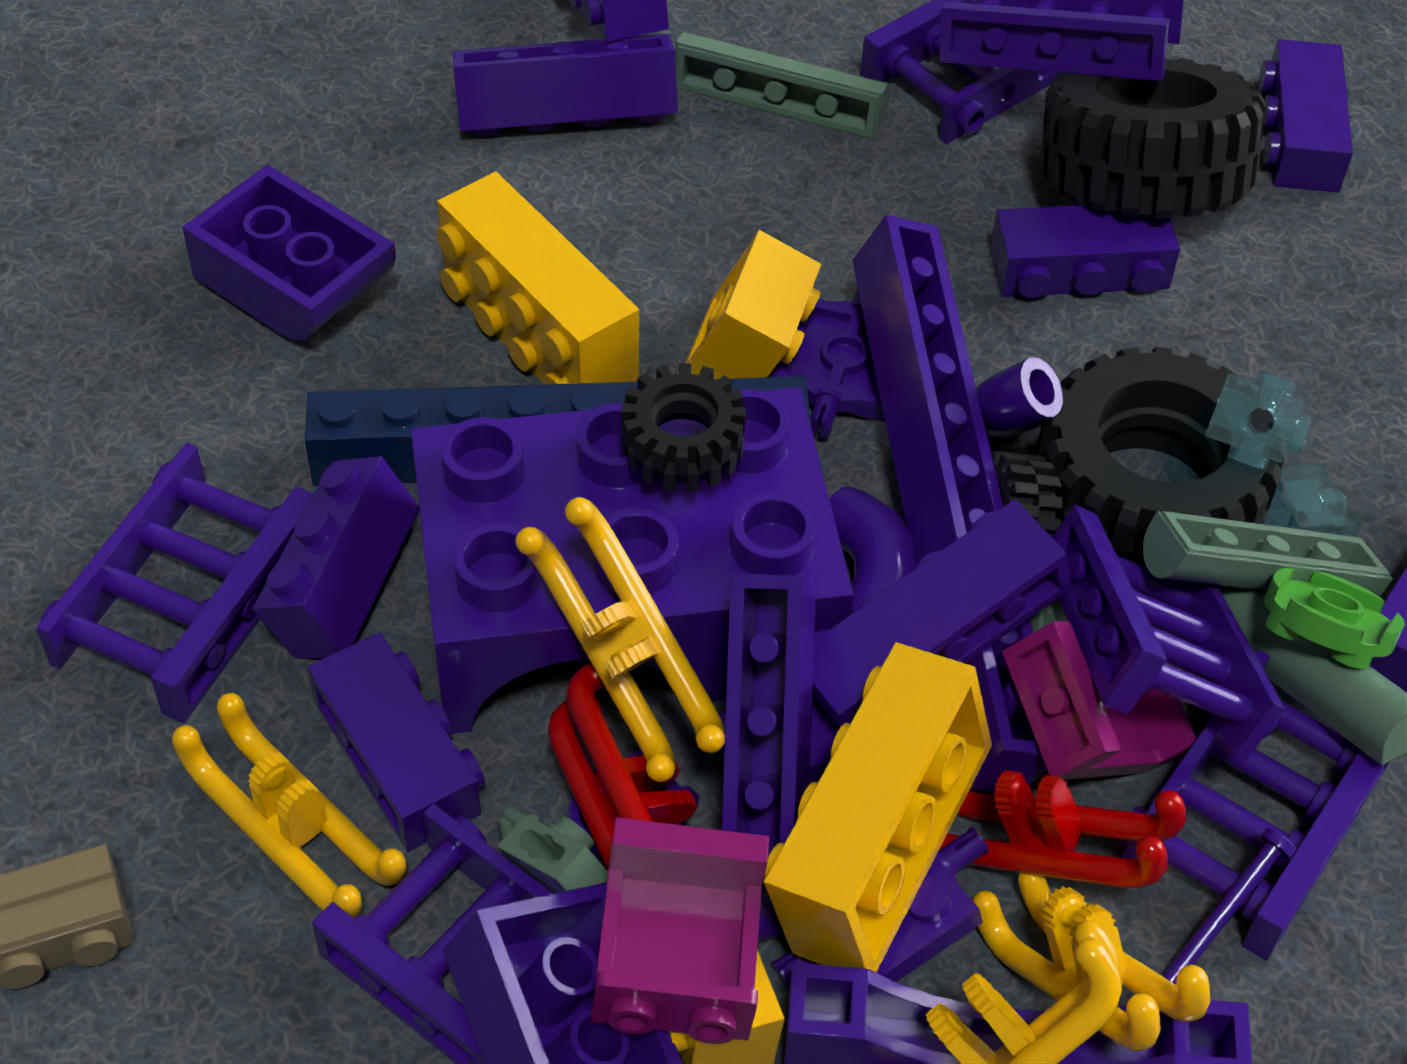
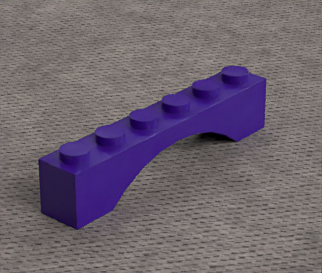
[784,962,1253,1064]

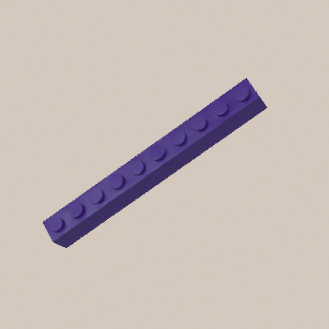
[852,215,1047,792]

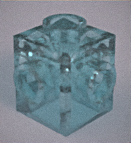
[1205,370,1314,470]

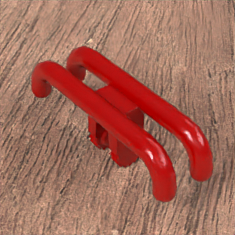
[547,664,698,870]
[939,770,1186,888]

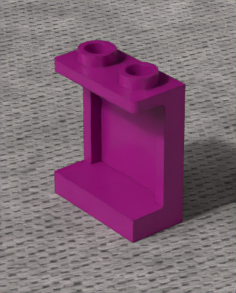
[1002,621,1196,779]
[590,817,769,1044]

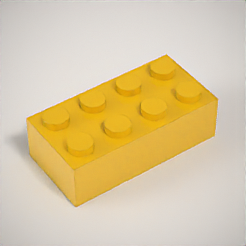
[436,171,639,385]
[764,642,992,973]

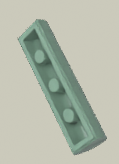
[675,32,890,138]
[1143,511,1392,597]
[1217,585,1407,766]

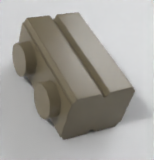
[0,844,134,989]

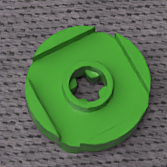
[1263,568,1405,669]

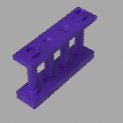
[860,0,1061,144]
[939,0,1184,81]
[36,442,314,723]
[1052,504,1285,762]
[1116,649,1390,961]
[312,803,554,1064]

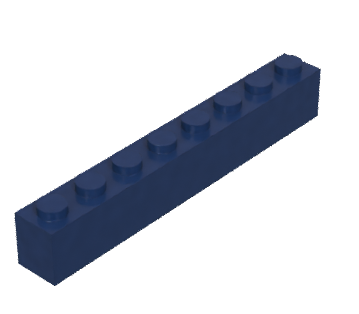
[305,376,811,486]

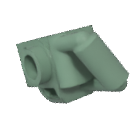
[497,806,608,893]

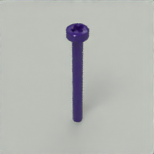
[1162,828,1296,985]

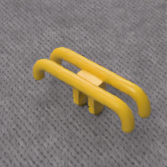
[515,497,725,782]
[172,693,407,918]
[972,873,1211,1052]
[925,920,1122,1064]

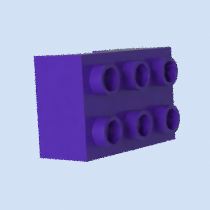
[411,387,853,734]

